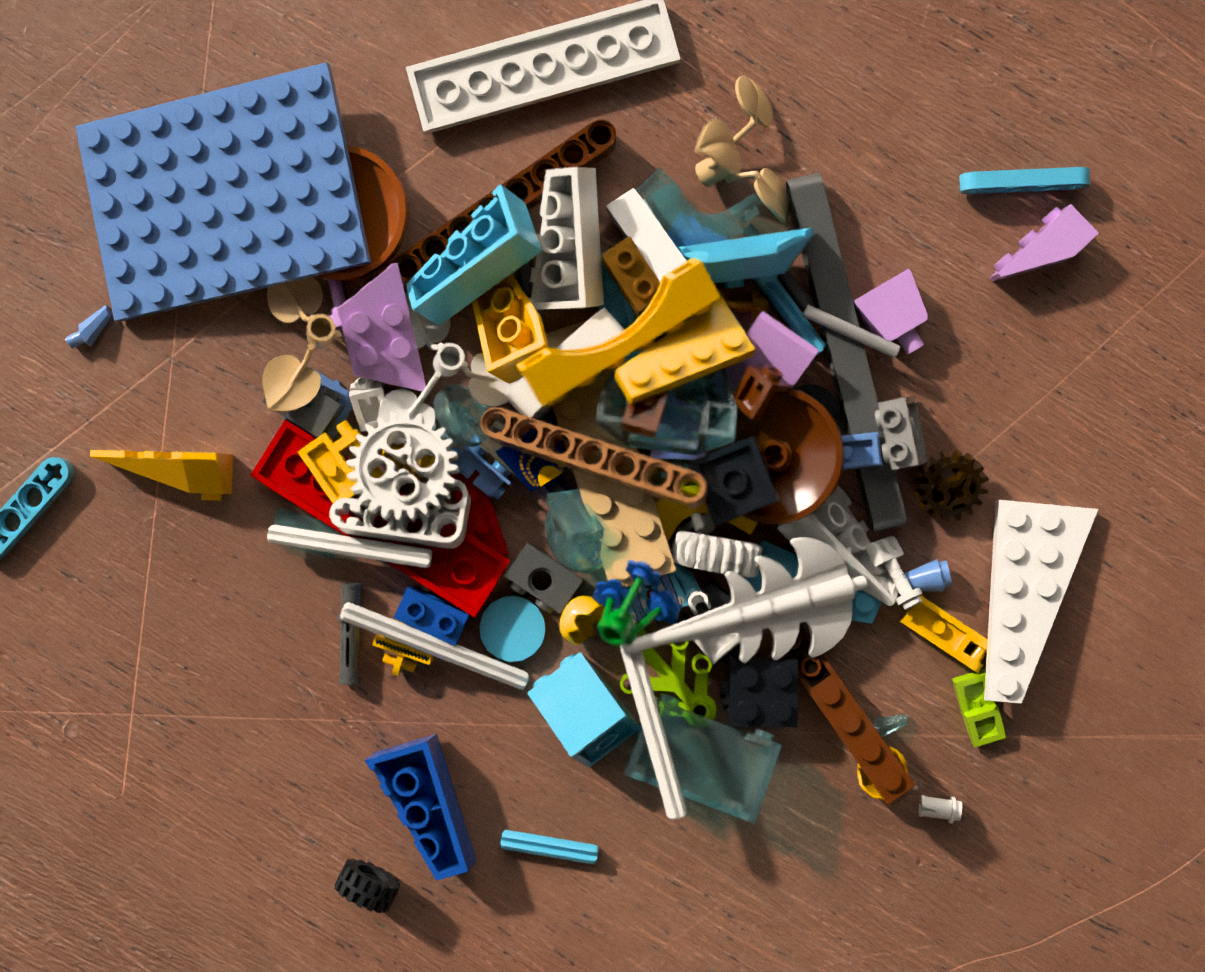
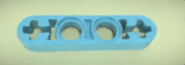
[959,167,1091,194]
[0,457,74,560]

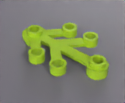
[620,622,717,726]

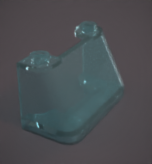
[622,693,782,824]

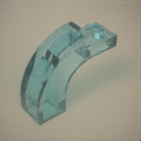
[643,181,763,244]

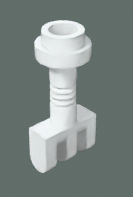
[866,536,923,610]

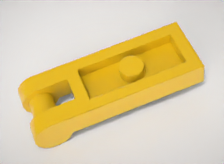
[900,595,988,673]

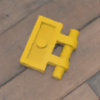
[298,420,384,504]

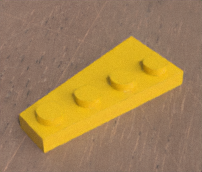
[615,297,755,405]

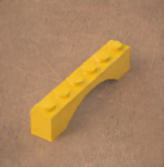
[516,258,721,407]

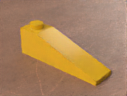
[472,274,548,384]

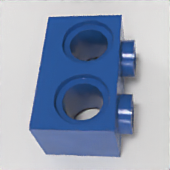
[393,585,471,646]

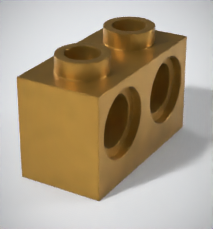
[601,236,660,317]

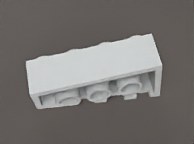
[529,167,604,310]

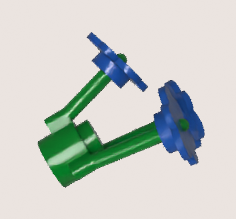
[593,560,680,646]

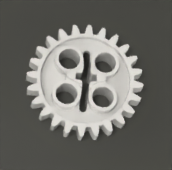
[346,411,459,523]

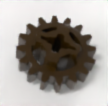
[914,449,989,522]

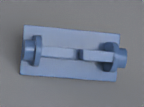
[450,439,513,500]

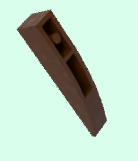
[770,623,918,808]

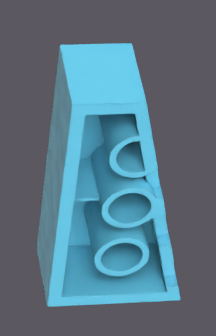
[406,184,542,326]

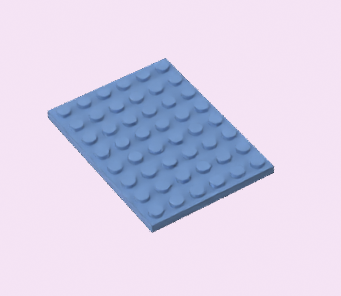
[75,62,371,322]

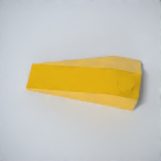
[90,450,233,501]

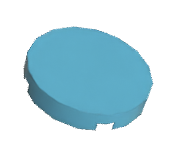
[479,595,546,662]

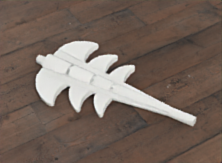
[622,537,867,663]

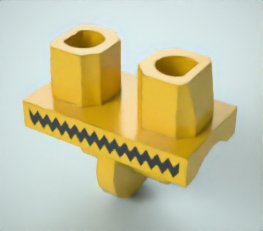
[372,618,435,677]

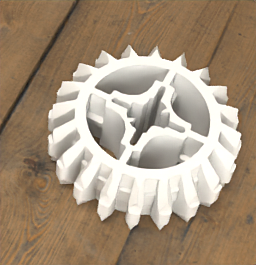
[671,530,763,578]

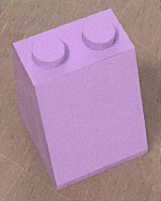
[711,311,819,403]

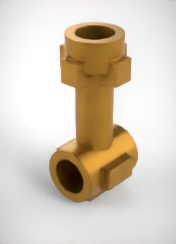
[714,289,768,318]

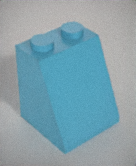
[527,652,641,768]

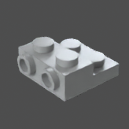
[875,396,928,470]

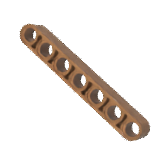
[480,407,708,508]

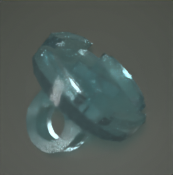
[433,384,492,448]

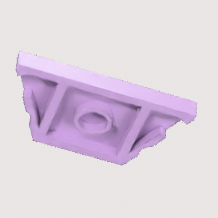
[337,263,426,392]

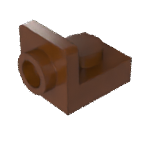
[730,365,791,420]

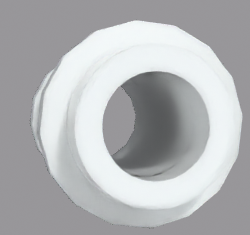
[918,795,962,824]

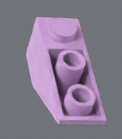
[990,204,1099,282]

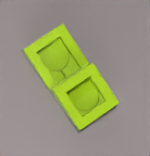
[952,669,1006,748]

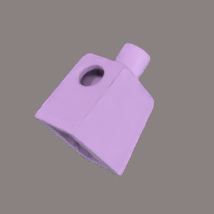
[853,269,928,355]

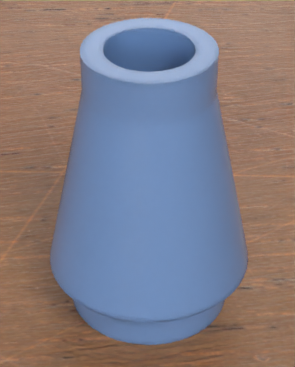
[904,559,953,592]

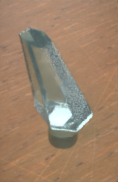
[872,713,908,738]

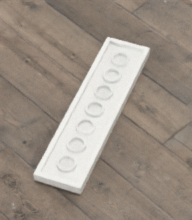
[406,0,680,134]

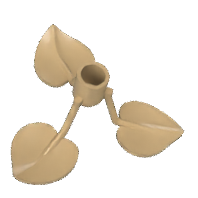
[696,75,789,226]
[262,277,347,412]

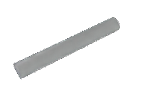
[802,304,900,358]

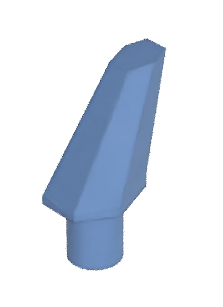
[66,305,111,349]

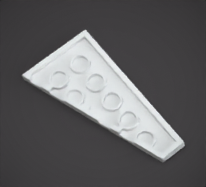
[984,500,1098,703]

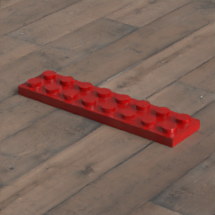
[250,419,512,618]

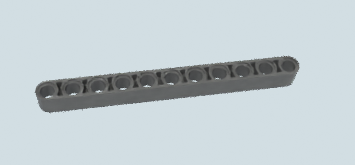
[785,172,907,532]

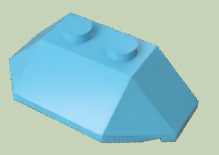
[677,228,815,289]

